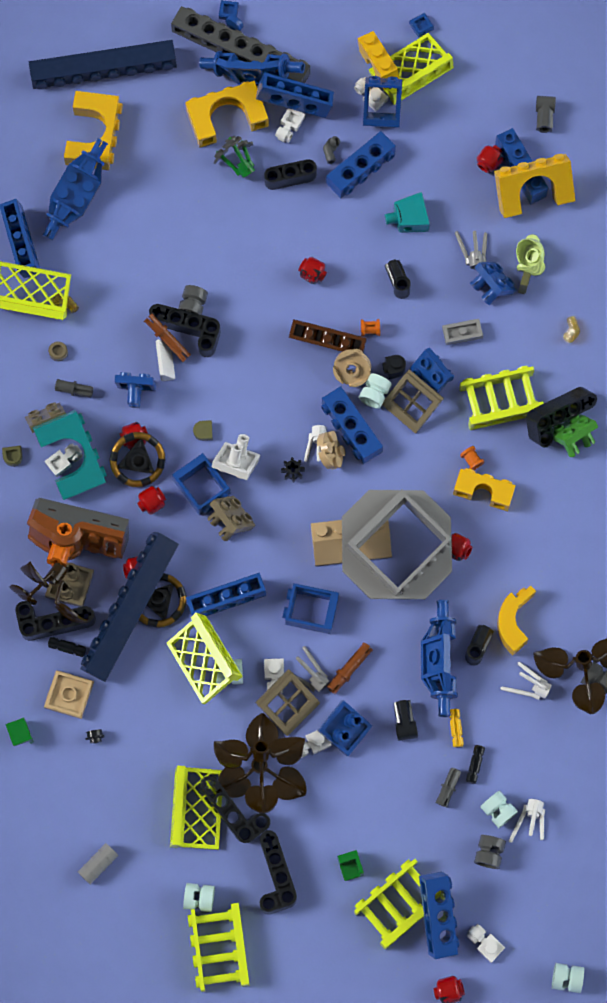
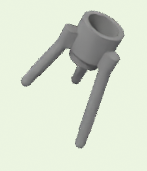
[455,230,487,269]
[295,646,330,692]

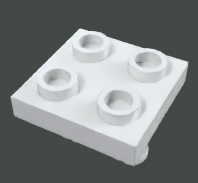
[212,434,260,480]

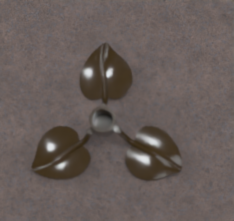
[9,561,89,623]
[533,639,607,715]
[216,713,307,800]
[214,737,305,814]

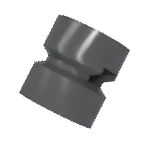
[178,285,208,315]
[580,661,607,695]
[474,835,506,869]

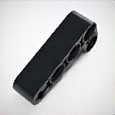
[149,304,221,357]
[526,387,597,448]
[15,601,96,641]
[200,776,270,843]
[259,830,297,914]

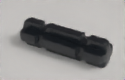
[48,637,86,657]
[466,745,485,784]

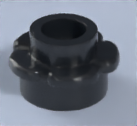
[85,729,104,744]

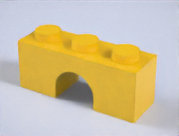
[357,31,399,90]
[453,468,516,512]

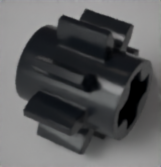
[281,457,305,483]

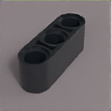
[264,159,317,190]

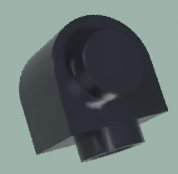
[382,355,406,379]

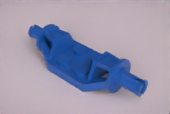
[199,51,305,85]
[42,138,108,240]
[421,600,458,717]

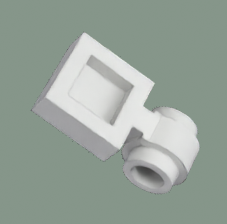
[354,77,389,112]
[275,108,305,143]
[45,443,83,477]
[264,658,284,696]
[301,730,332,758]
[466,924,505,963]

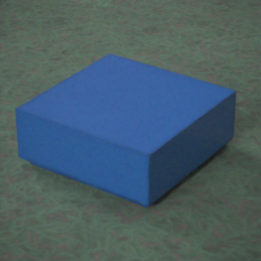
[219,0,239,20]
[409,13,434,38]

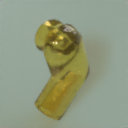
[51,293,79,313]
[563,316,580,343]

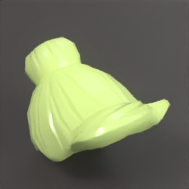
[516,234,546,276]

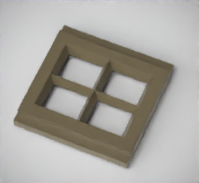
[382,369,444,433]
[255,669,320,736]

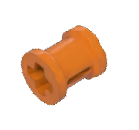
[361,319,380,336]
[460,446,485,470]

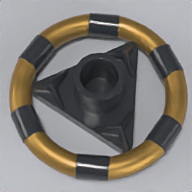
[110,432,166,487]
[139,573,187,628]

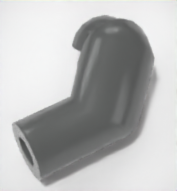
[323,136,340,164]

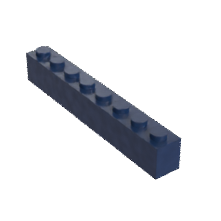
[29,40,177,89]
[80,532,179,682]

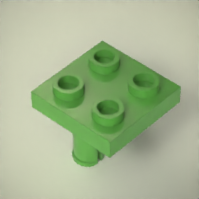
[553,414,598,457]

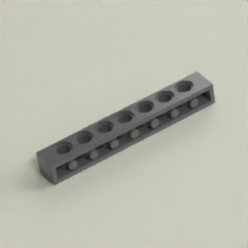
[171,6,310,83]

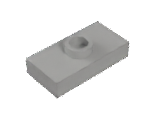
[442,319,483,345]

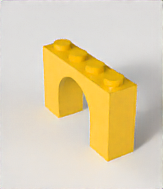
[185,81,269,148]
[64,91,123,170]
[494,154,575,218]

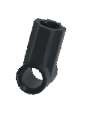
[384,259,411,299]
[465,625,494,665]
[394,700,418,741]

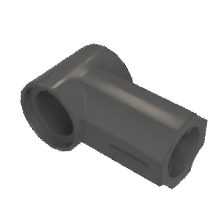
[536,96,556,133]

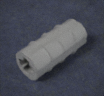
[78,843,118,884]

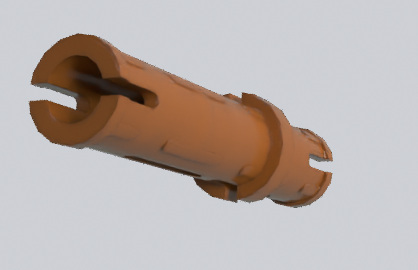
[143,313,191,362]
[326,642,373,694]

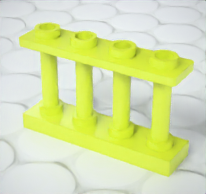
[459,366,544,430]
[354,859,441,950]
[187,903,250,992]

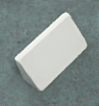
[156,340,175,381]

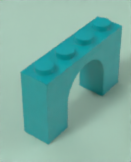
[33,410,107,500]

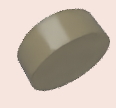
[48,341,68,361]

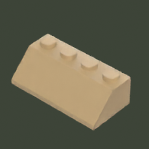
[311,520,392,566]

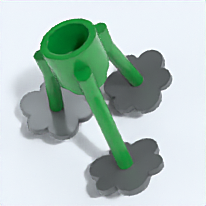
[214,136,255,178]

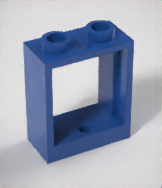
[363,76,402,127]
[172,453,231,515]
[282,583,339,634]

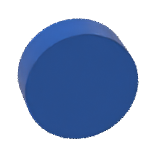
[225,15,244,31]

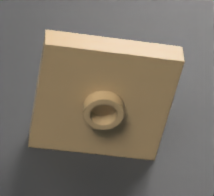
[44,670,94,719]

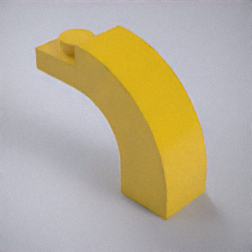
[497,586,536,656]

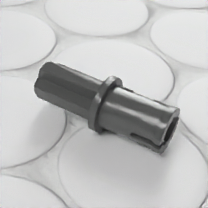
[55,379,93,398]
[435,767,461,808]

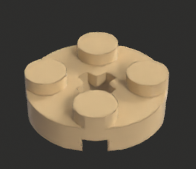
[333,349,371,387]
[317,431,346,470]

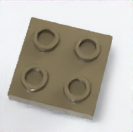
[25,402,66,433]
[207,496,256,541]
[45,563,94,607]

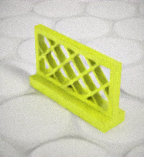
[369,33,454,105]
[0,261,72,320]
[167,613,243,704]
[170,765,222,850]

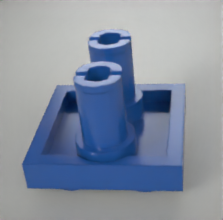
[470,262,517,305]
[409,348,454,401]
[115,372,156,408]
[317,700,372,756]

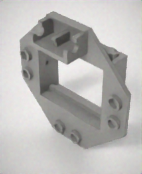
[342,489,452,600]

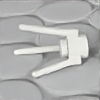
[304,425,327,462]
[500,662,552,700]
[509,799,545,843]

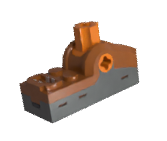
[27,498,129,568]

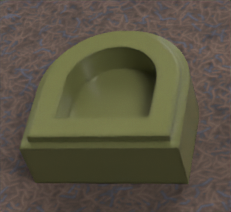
[518,271,531,294]
[193,420,213,441]
[2,445,23,467]

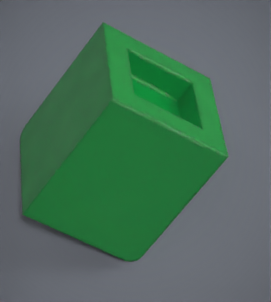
[5,717,34,746]
[337,850,364,881]

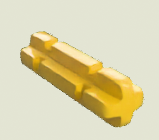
[449,709,464,748]

